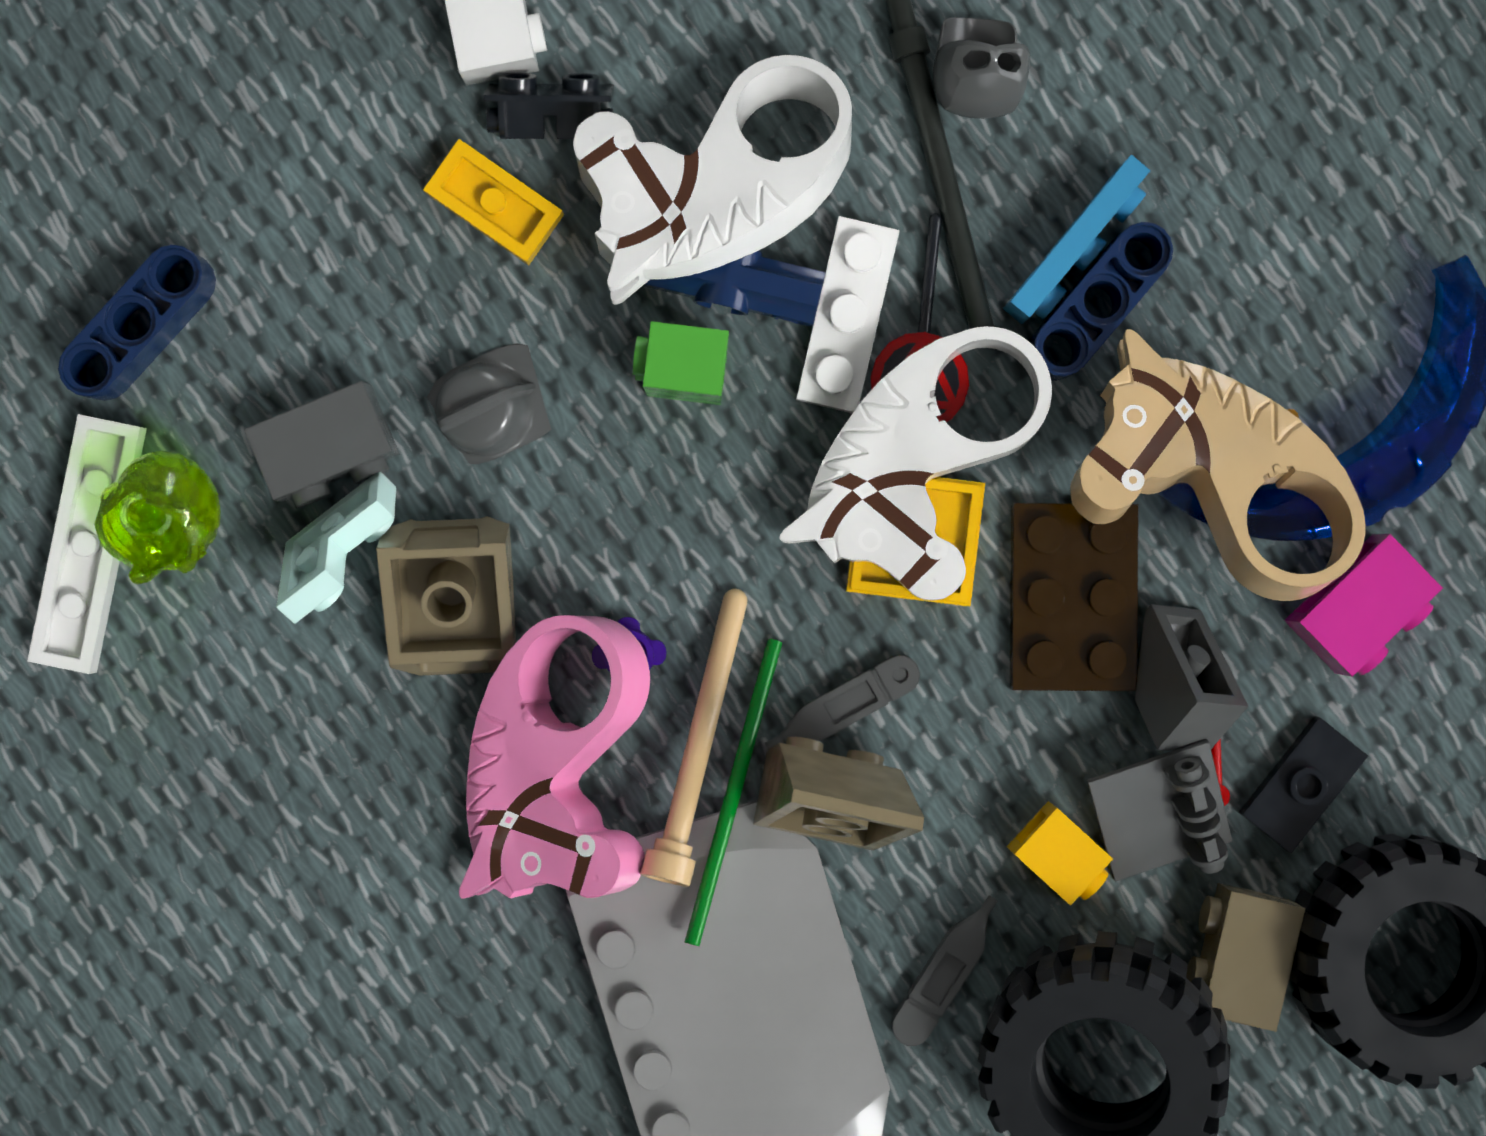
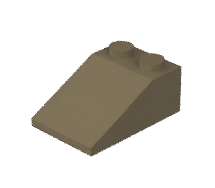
[753,737,924,851]

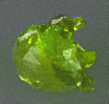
[94,451,221,584]

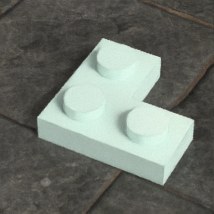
[276,472,396,624]

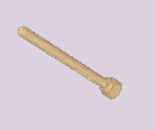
[640,589,748,887]

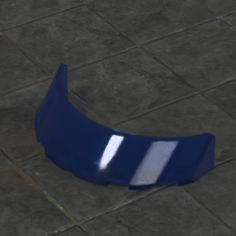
[1159,255,1486,541]

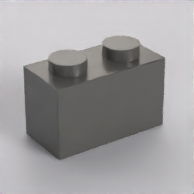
[244,381,400,508]

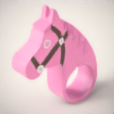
[459,615,650,899]

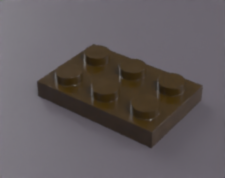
[1010,503,1139,691]

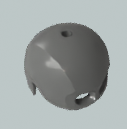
[933,17,1030,119]

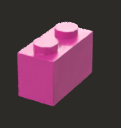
[1284,534,1443,677]

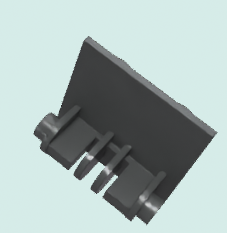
[1087,739,1232,882]

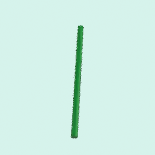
[684,639,782,947]

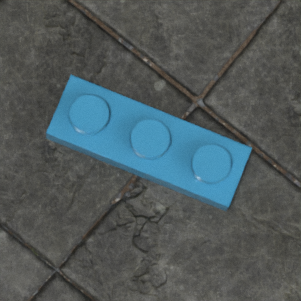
[1003,155,1151,324]

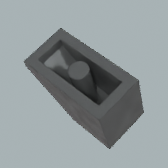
[1135,604,1249,751]

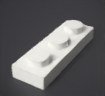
[796,216,900,413]

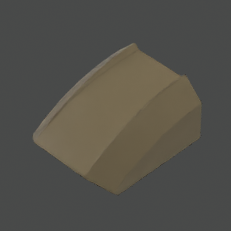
[376,516,516,676]

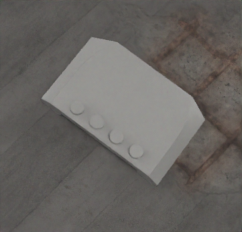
[566,800,890,1136]

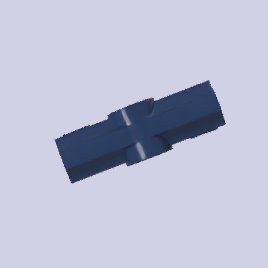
[643,251,826,327]

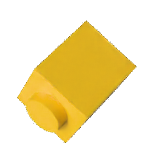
[1006,801,1113,906]

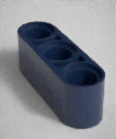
[1029,222,1173,381]
[58,245,216,401]

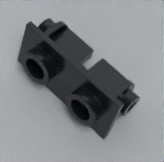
[483,73,614,139]

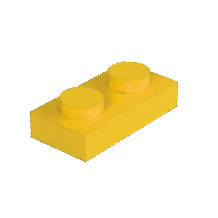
[423,139,564,266]

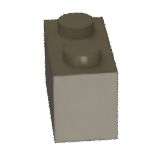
[1186,883,1305,1032]

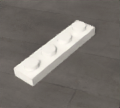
[27,414,147,674]

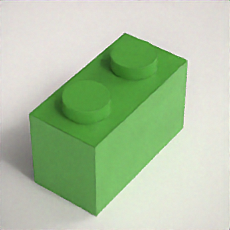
[633,321,729,405]

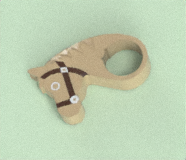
[1070,329,1366,601]

